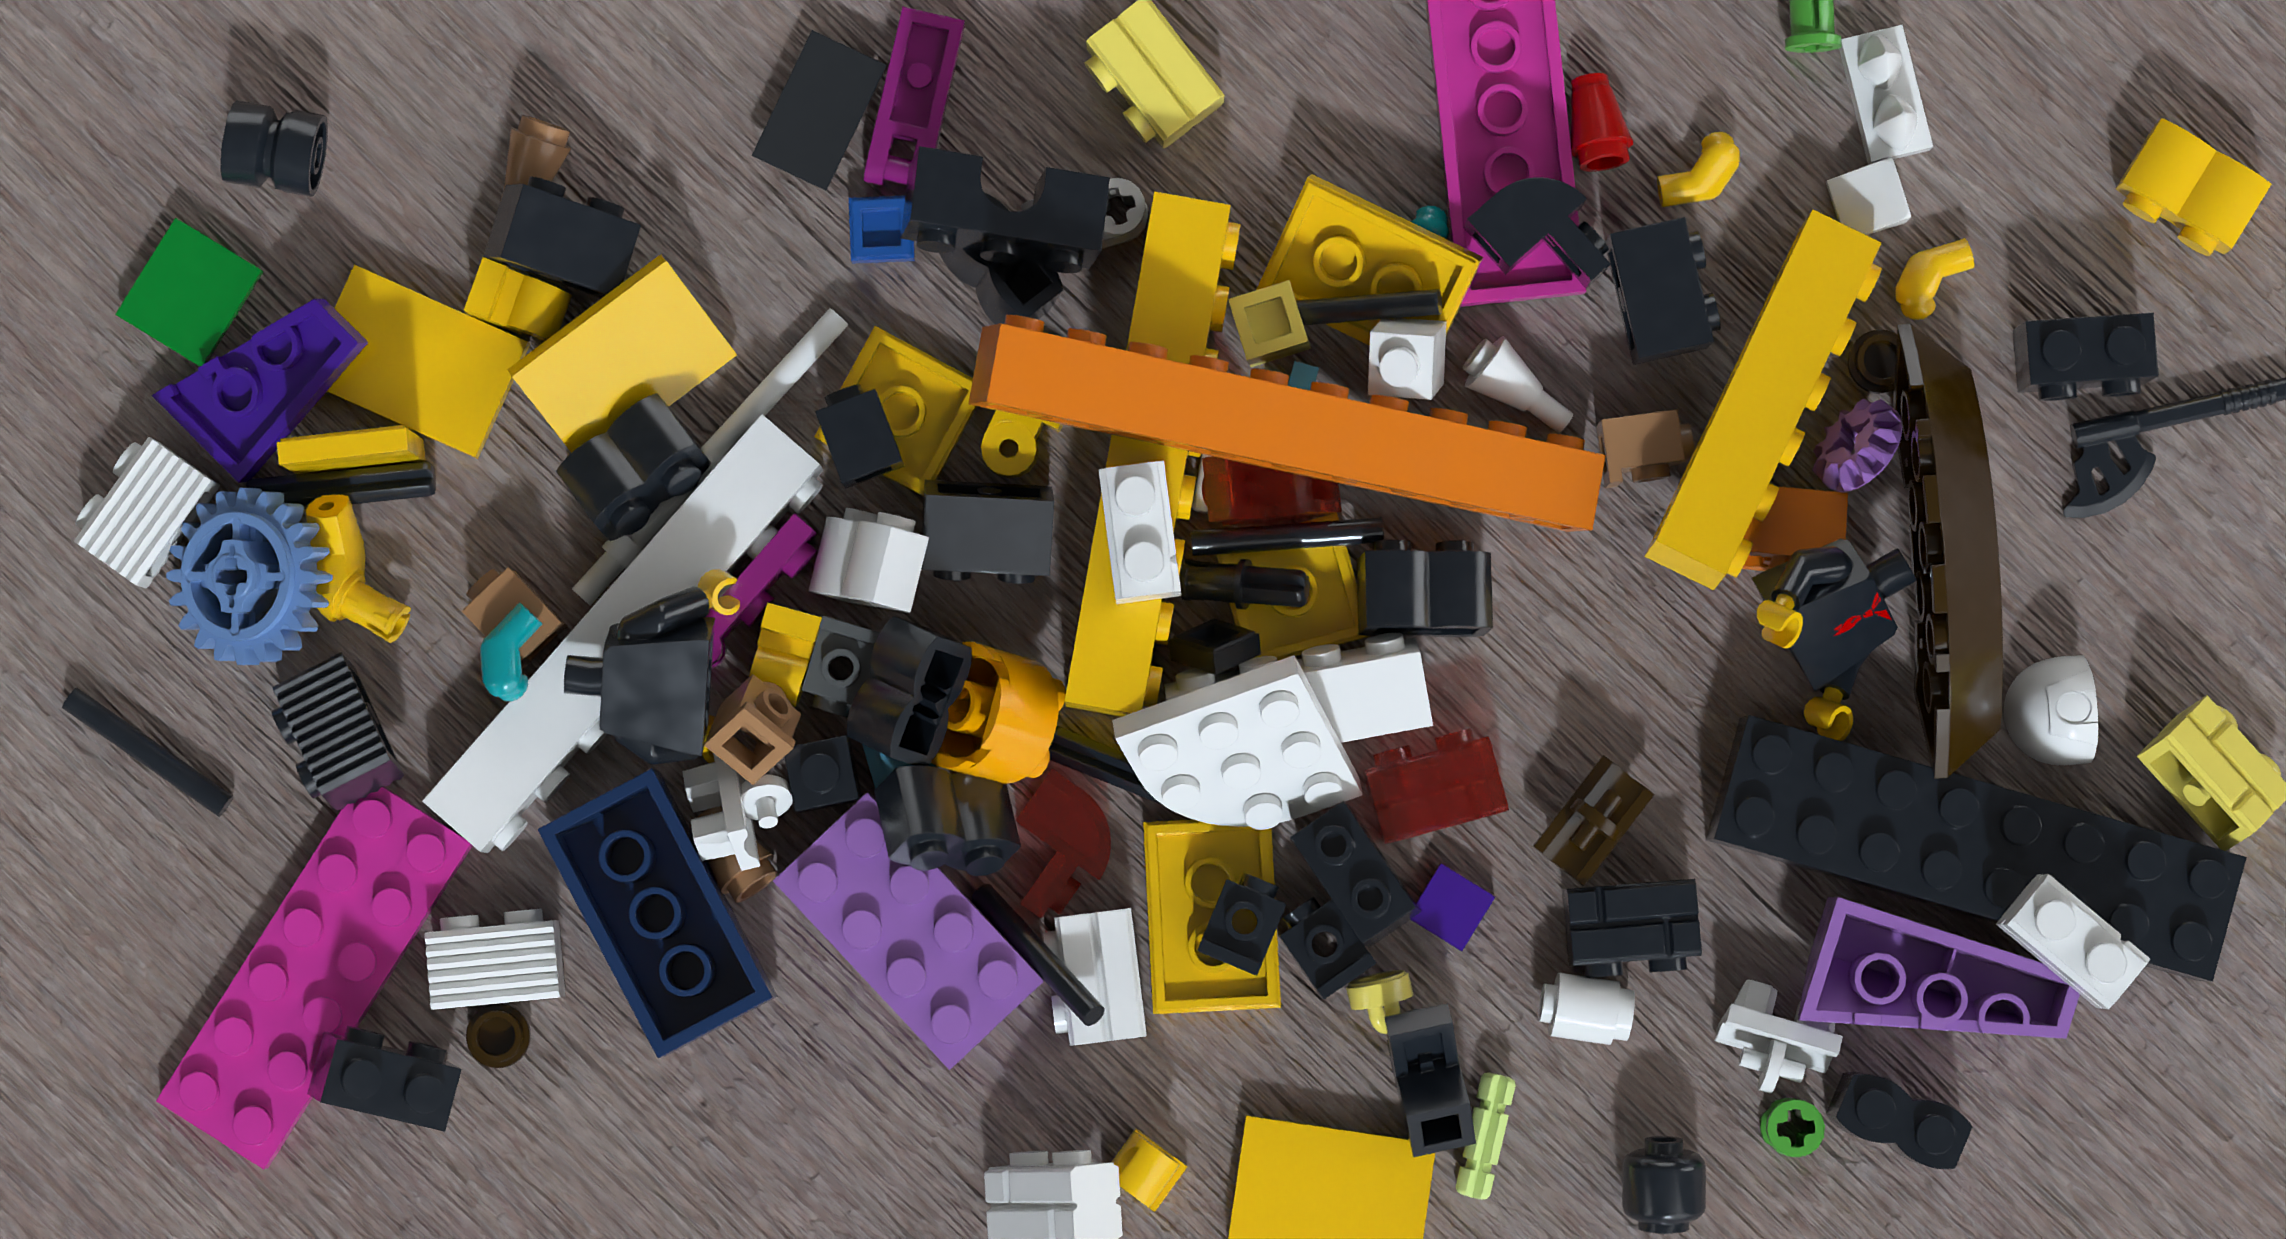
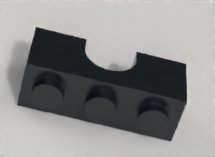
[900,146,1110,273]

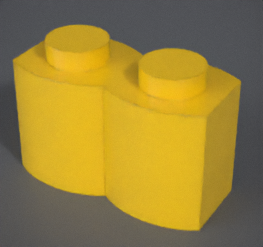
[2115,118,2272,256]

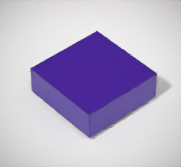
[1410,863,1495,951]

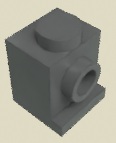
[802,616,880,718]

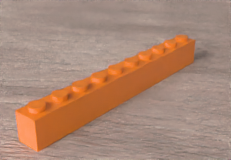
[968,315,1606,532]

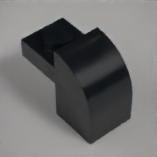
[1463,177,1611,289]
[1384,1003,1476,1157]

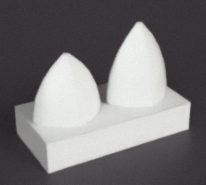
[1839,25,1933,165]

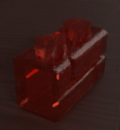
[1363,728,1509,845]

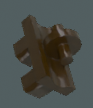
[1532,755,1655,886]

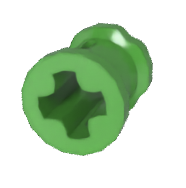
[1785,0,1842,53]
[1759,1097,1825,1157]

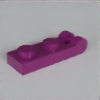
[864,7,965,185]
[706,513,817,668]

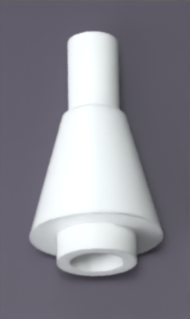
[1463,336,1573,434]

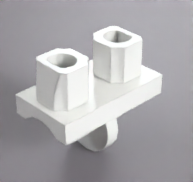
[682,753,793,871]
[1714,980,1843,1094]

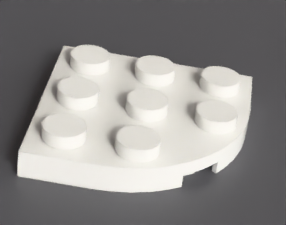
[1112,655,1363,830]

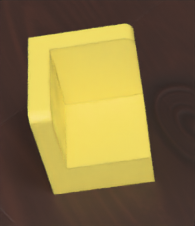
[1228,280,1311,367]

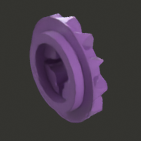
[1813,399,1903,492]

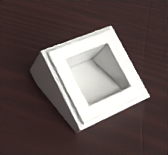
[1826,157,1911,235]

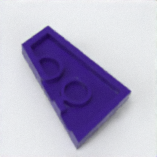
[151,299,368,483]

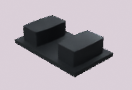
[752,30,887,191]

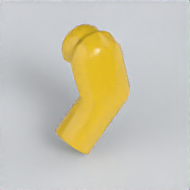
[1657,132,1740,208]
[1895,238,1974,320]

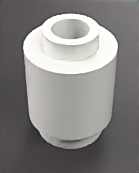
[1538,973,1635,1045]

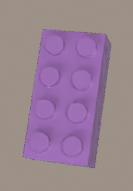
[773,793,1044,1070]

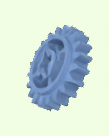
[166,488,333,665]

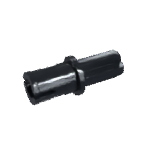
[1180,559,1310,610]

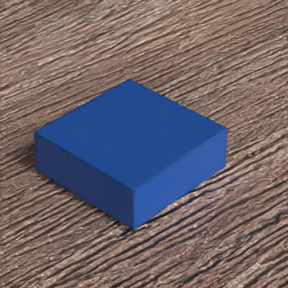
[849,195,915,264]

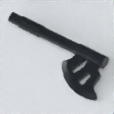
[2063,377,2286,518]

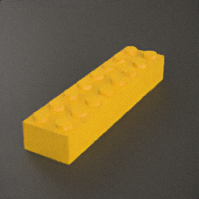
[1064,191,1241,717]

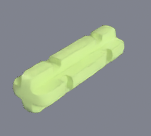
[1455,1072,1516,1200]

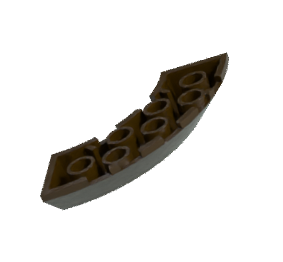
[1893,324,2003,779]

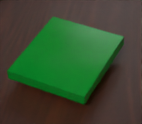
[115,218,264,366]

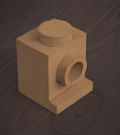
[1596,409,1694,488]
[704,674,801,785]

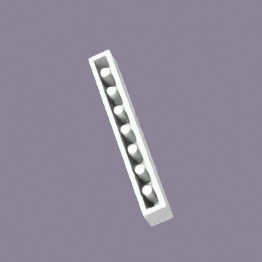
[422,414,824,853]

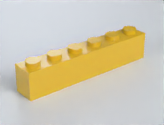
[1644,209,1882,590]

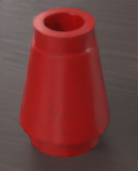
[1571,73,1633,172]

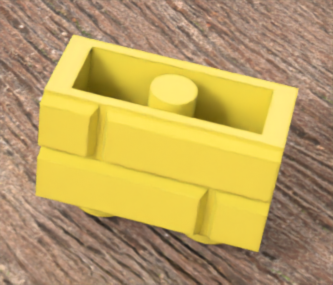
[1084,0,1225,149]
[2137,695,2286,851]

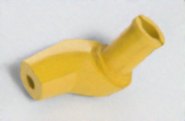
[306,494,411,643]

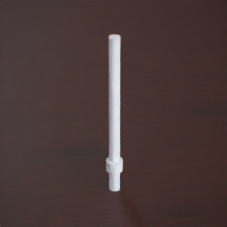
[572,308,848,606]

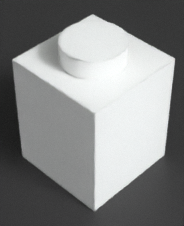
[1368,318,1447,400]

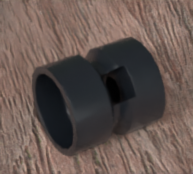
[220,100,328,197]

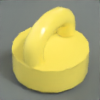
[1346,970,1413,1034]

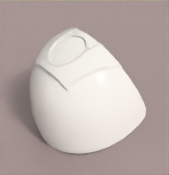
[2003,655,2098,765]

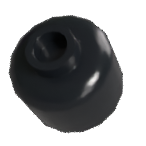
[1622,1136,1706,1234]

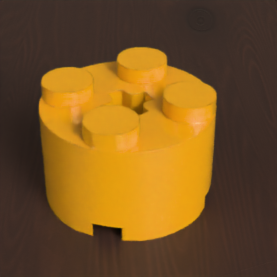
[931,642,1066,784]

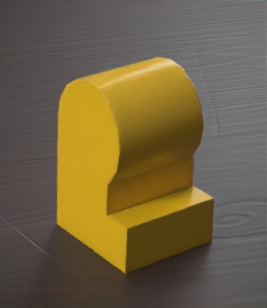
[464,257,572,341]
[981,410,1063,479]
[749,602,822,707]
[1111,1128,1188,1212]

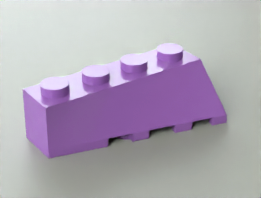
[1798,897,2080,1039]

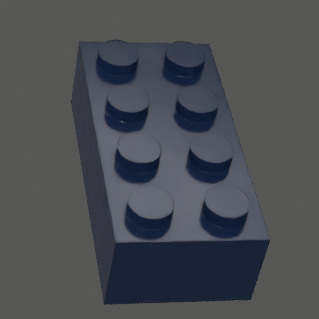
[537,768,778,1058]

